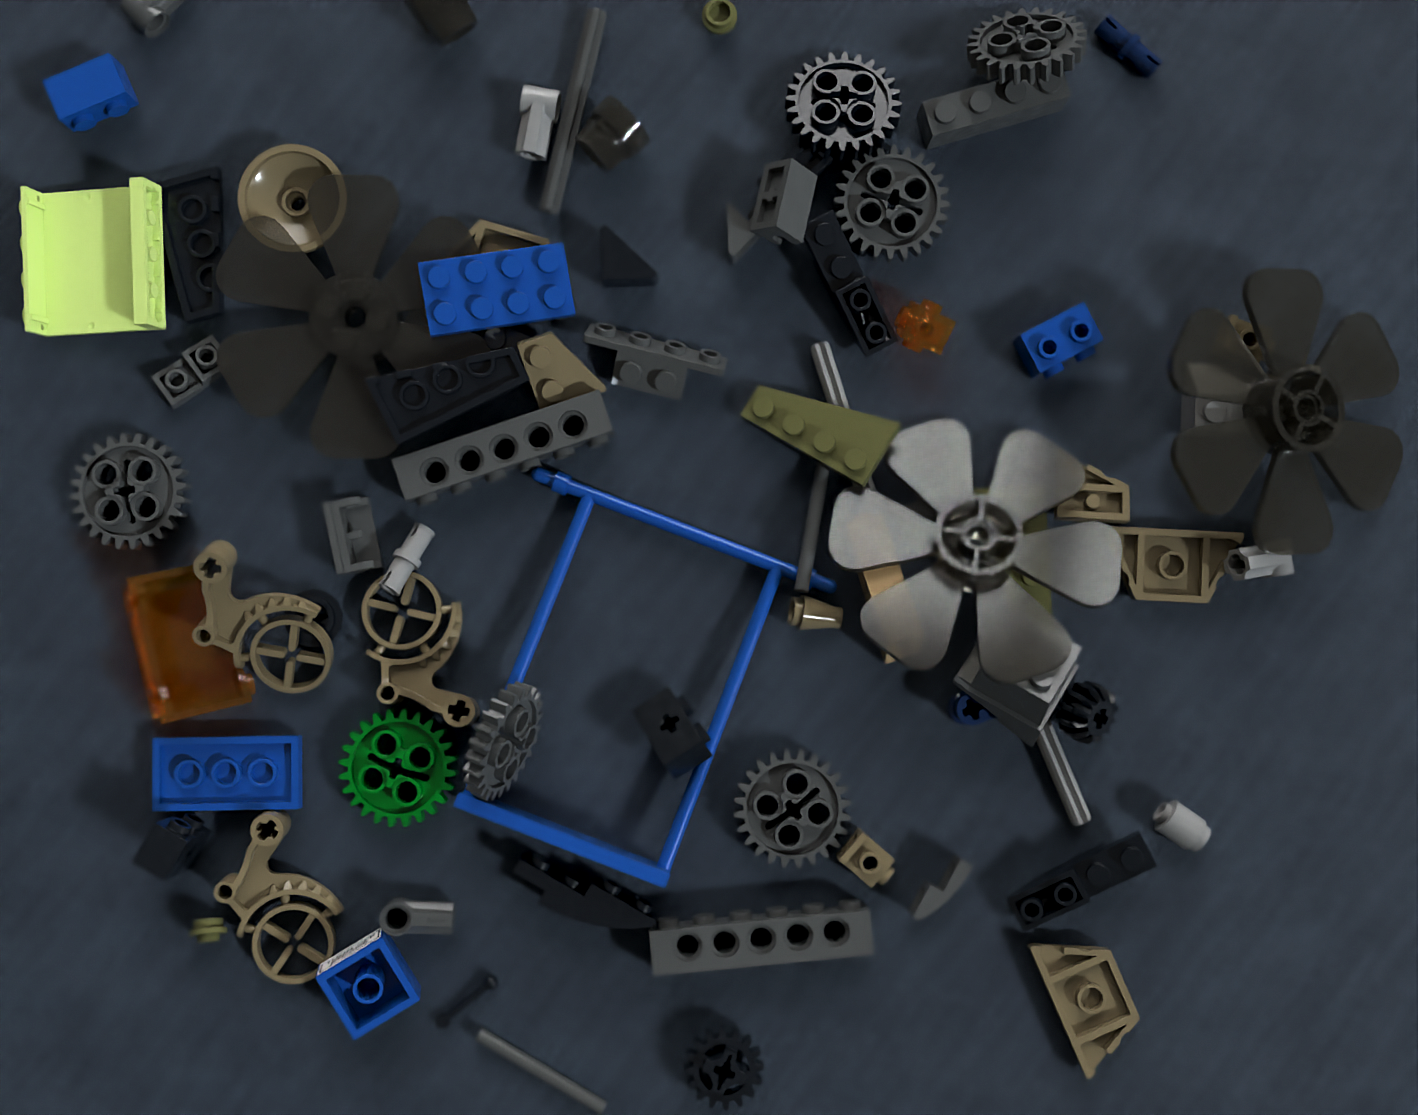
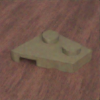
[517,331,606,409]
[1054,450,1130,524]

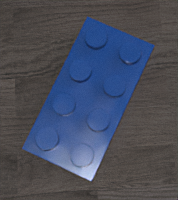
[418,242,576,338]
[152,735,303,812]

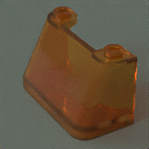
[121,560,256,727]

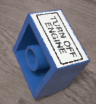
[315,928,421,1040]

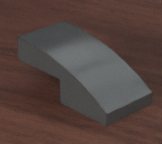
[908,853,974,921]

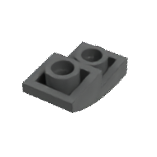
[151,335,234,410]

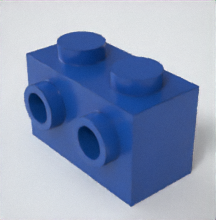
[42,53,139,132]
[1012,302,1104,379]

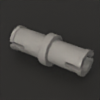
[378,522,435,596]

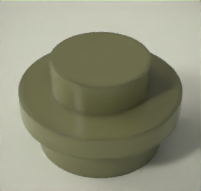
[702,0,737,35]
[189,918,228,943]

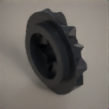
[285,589,344,647]

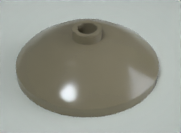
[237,144,349,254]

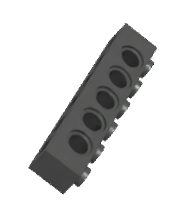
[391,389,615,507]
[649,899,874,976]

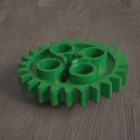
[338,708,459,827]

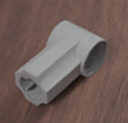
[515,84,561,162]
[1223,538,1295,581]

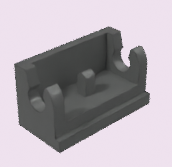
[750,158,818,245]
[322,496,384,576]

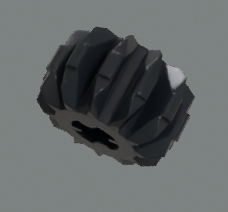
[1055,680,1119,745]

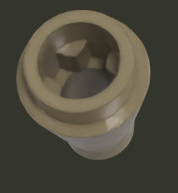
[787,595,843,630]

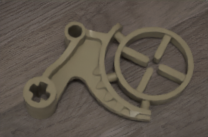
[192,540,334,693]
[361,572,480,728]
[213,809,345,984]

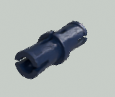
[1094,14,1163,79]

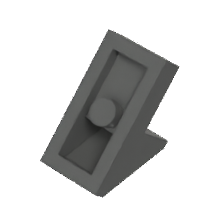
[726,202,761,265]

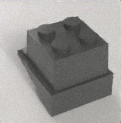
[953,611,1083,747]

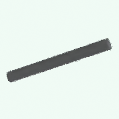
[794,462,830,593]
[474,1027,608,1115]

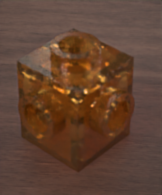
[895,298,956,355]

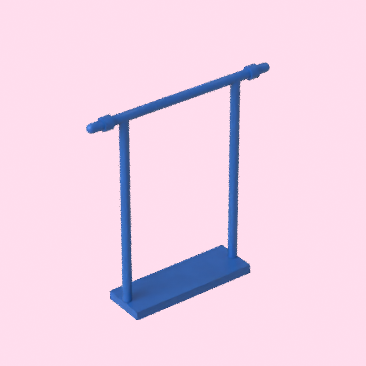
[453,467,837,888]

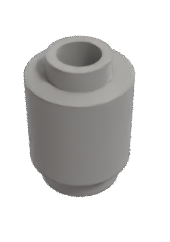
[1153,800,1211,852]

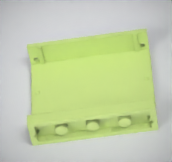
[19,177,166,337]

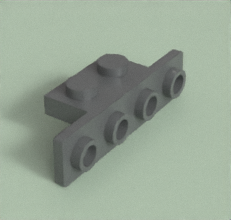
[583,322,728,401]

